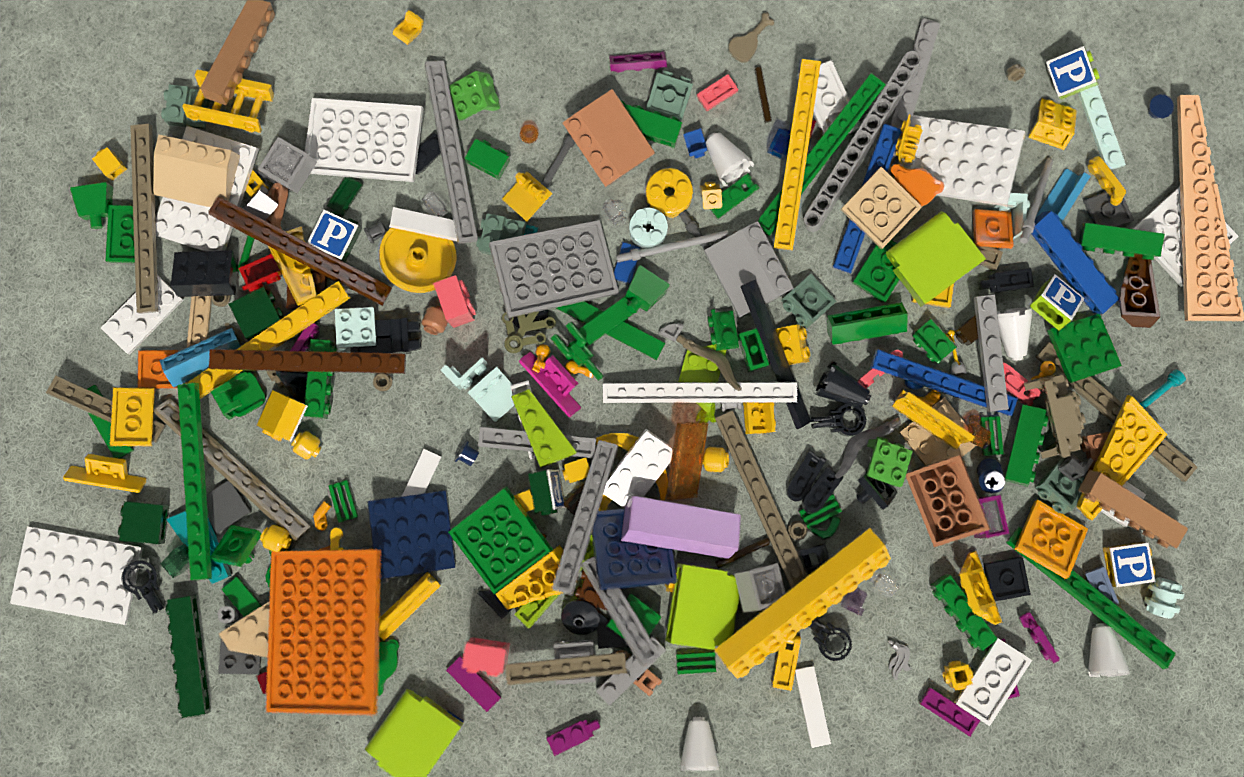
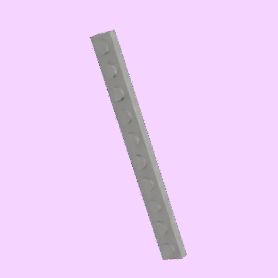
[887,18,940,179]
[424,61,478,244]

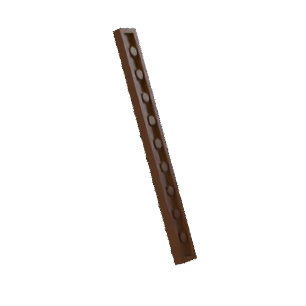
[208,196,392,306]
[209,349,406,374]

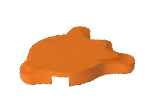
[891,164,945,206]

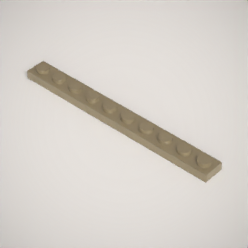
[130,123,159,314]
[1035,342,1197,482]
[154,398,311,542]
[715,410,808,589]

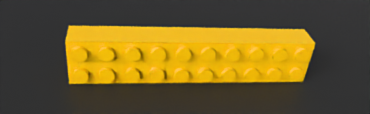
[714,528,891,679]

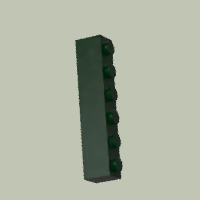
[165,595,211,718]

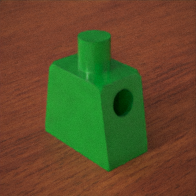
[70,182,113,229]
[625,265,670,314]

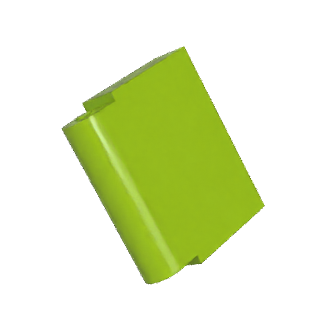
[886,211,986,307]
[665,563,739,650]
[365,689,464,777]

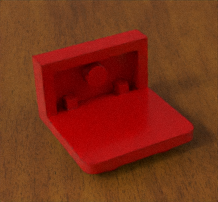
[238,254,282,292]

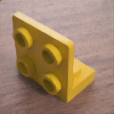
[1029,98,1077,150]

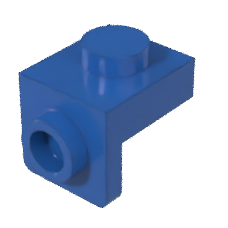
[683,128,708,159]

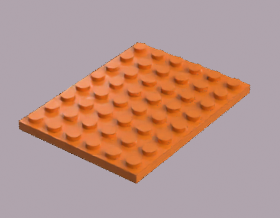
[266,550,381,715]

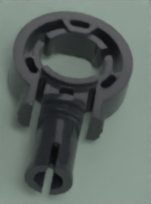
[810,404,866,436]
[121,560,165,614]
[808,618,852,661]

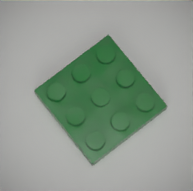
[1047,314,1122,384]

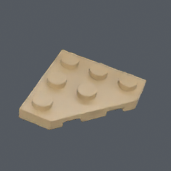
[219,601,270,657]

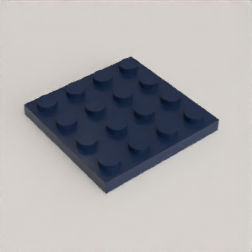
[367,491,455,579]
[591,509,677,590]

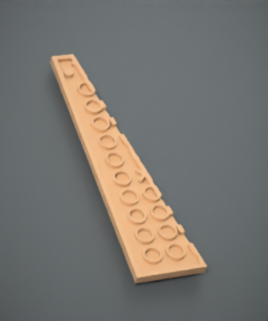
[1177,95,1244,321]

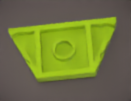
[678,345,727,414]

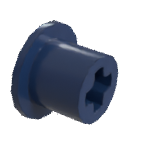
[1148,94,1174,119]
[454,440,479,466]

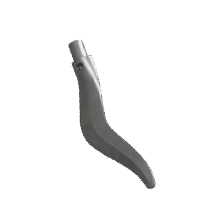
[835,417,901,478]

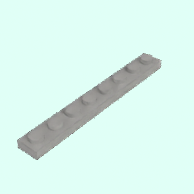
[552,440,618,595]

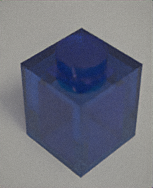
[767,128,791,161]

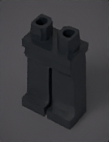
[350,317,422,354]

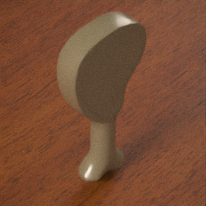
[728,13,775,63]

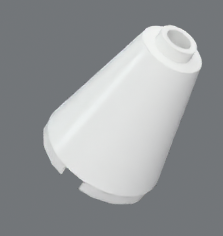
[706,133,754,186]
[997,307,1032,361]
[1088,623,1130,677]
[680,717,719,771]

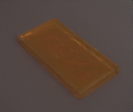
[666,421,708,501]

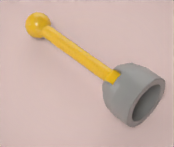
[947,330,967,376]

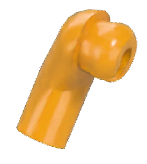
[914,390,941,407]
[313,501,332,531]

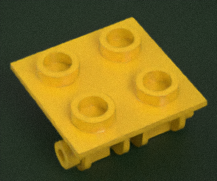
[896,114,923,163]
[502,172,552,221]

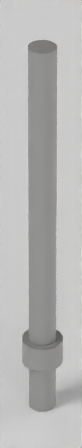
[1020,159,1053,243]
[616,230,729,262]

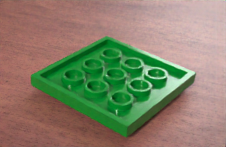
[448,487,553,594]

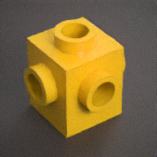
[942,660,973,690]

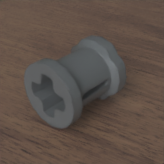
[364,221,387,244]

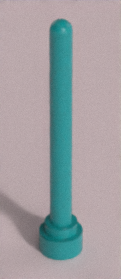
[1139,369,1186,409]

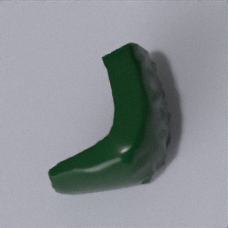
[809,516,841,540]

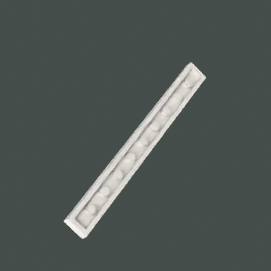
[603,382,797,403]

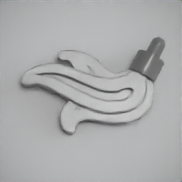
[888,640,911,680]

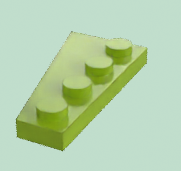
[511,389,577,468]

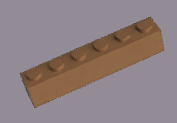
[200,0,275,105]
[1078,470,1188,549]

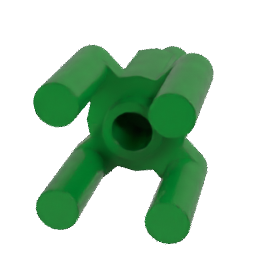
[551,322,604,381]

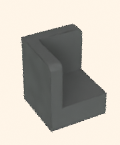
[1058,453,1093,482]

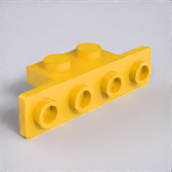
[63,454,146,493]

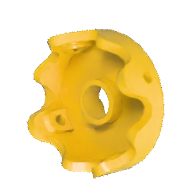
[646,168,693,218]

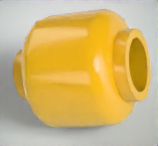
[291,431,321,460]
[700,447,729,472]
[260,525,292,552]

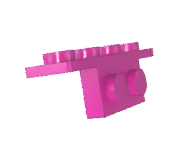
[519,352,581,417]

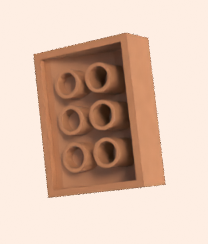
[563,89,655,187]
[906,455,990,547]

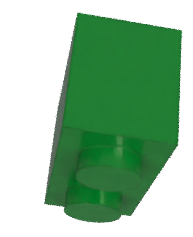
[465,139,510,180]
[738,328,769,373]

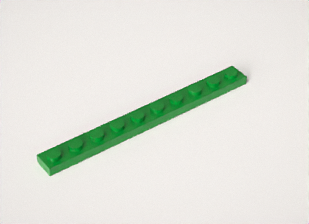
[758,73,886,236]
[177,383,212,580]
[1006,527,1176,670]

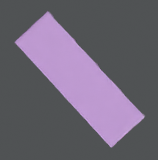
[621,496,741,559]

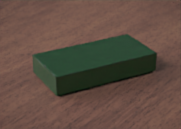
[326,177,364,216]

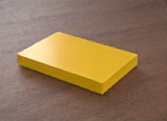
[110,387,155,446]

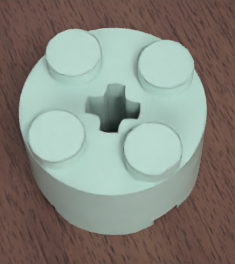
[629,208,668,249]

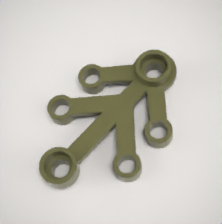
[501,311,556,354]

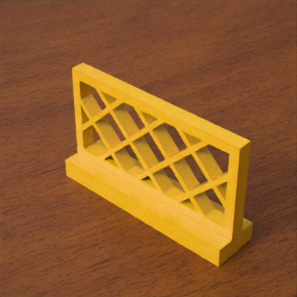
[891,390,975,450]
[379,572,441,641]

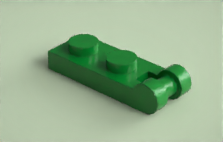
[710,173,760,220]

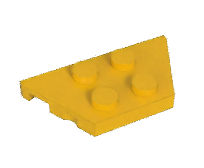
[959,551,1002,625]

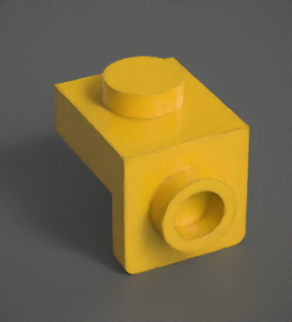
[393,10,423,45]
[700,182,722,209]

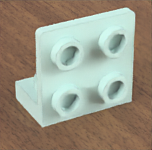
[993,193,1030,239]
[335,307,376,350]
[441,357,488,390]
[468,367,514,422]

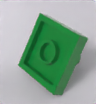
[211,525,262,567]

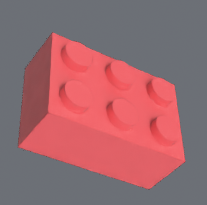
[433,275,476,328]
[462,637,510,676]

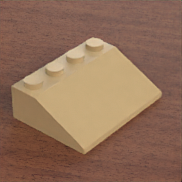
[153,135,240,208]

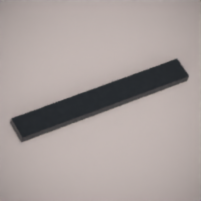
[740,279,810,429]

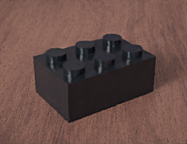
[170,250,238,297]

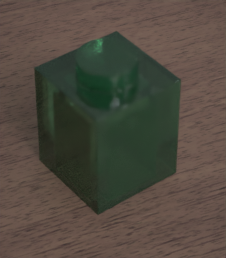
[160,544,190,578]

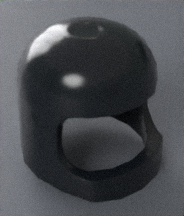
[796,544,830,575]

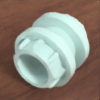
[1144,577,1185,619]

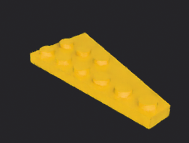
[1076,395,1168,520]

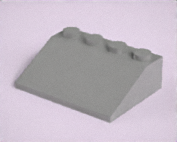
[704,221,794,318]

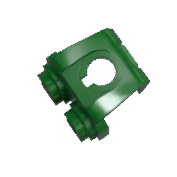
[210,372,266,420]

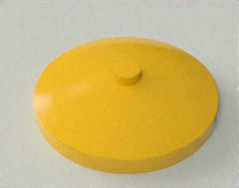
[379,228,457,293]

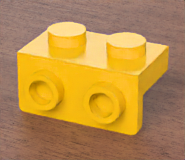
[775,324,810,365]
[743,402,776,434]

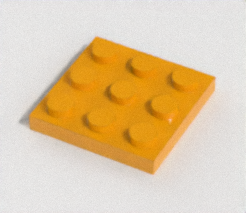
[1014,499,1088,579]

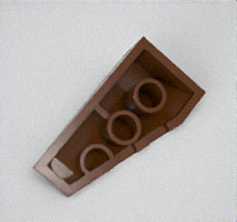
[1119,254,1161,328]

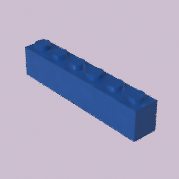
[1031,211,1119,314]

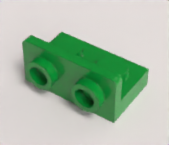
[707,309,739,351]
[912,318,957,364]

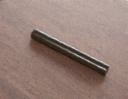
[754,67,772,123]
[715,537,770,568]

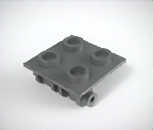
[218,638,260,674]

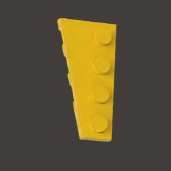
[268,226,316,306]

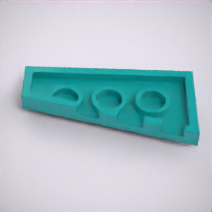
[166,511,232,584]

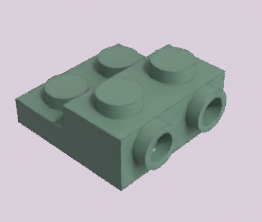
[646,70,694,121]
[161,85,210,129]
[476,214,527,255]
[781,274,837,328]
[1035,458,1085,514]

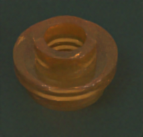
[520,125,539,144]

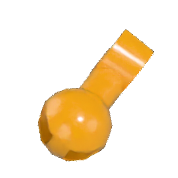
[532,344,551,373]
[565,360,593,378]
[1031,361,1056,390]

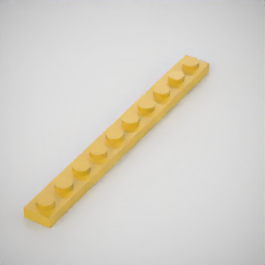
[774,59,821,251]
[186,281,350,399]

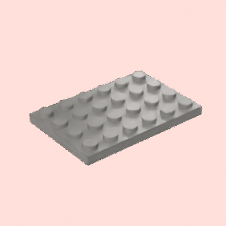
[489,220,619,318]

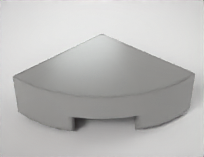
[658,323,684,342]

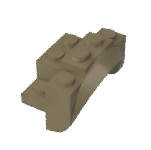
[1024,373,1086,459]

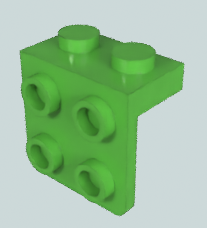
[449,71,500,120]
[867,437,913,487]

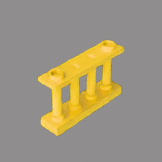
[182,69,274,133]

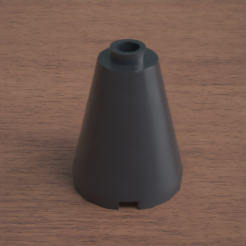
[815,361,871,407]

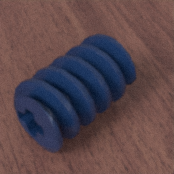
[977,458,1005,494]

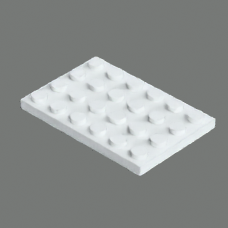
[305,98,424,182]
[894,115,1025,207]
[155,126,259,251]
[10,526,144,625]

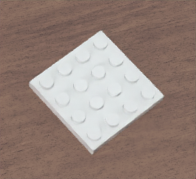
[1132,186,1239,287]

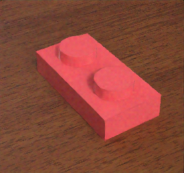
[696,75,739,111]

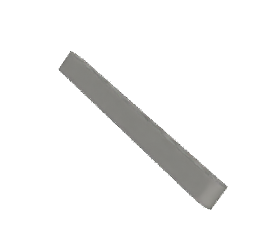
[804,50,921,232]

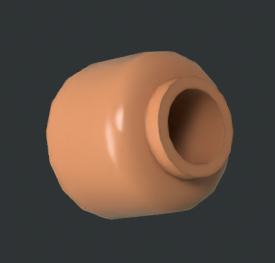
[421,305,448,335]

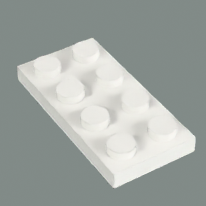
[796,60,861,136]
[101,275,183,355]
[604,429,678,508]
[955,638,1032,726]

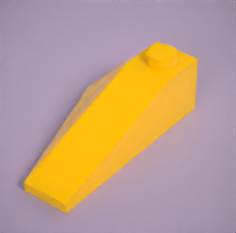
[495,545,577,610]

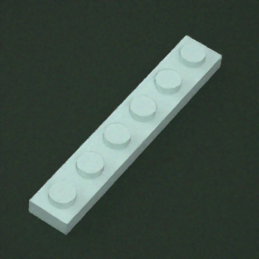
[1078,85,1126,170]

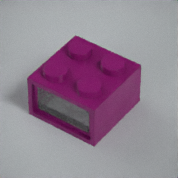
[974,495,1009,538]

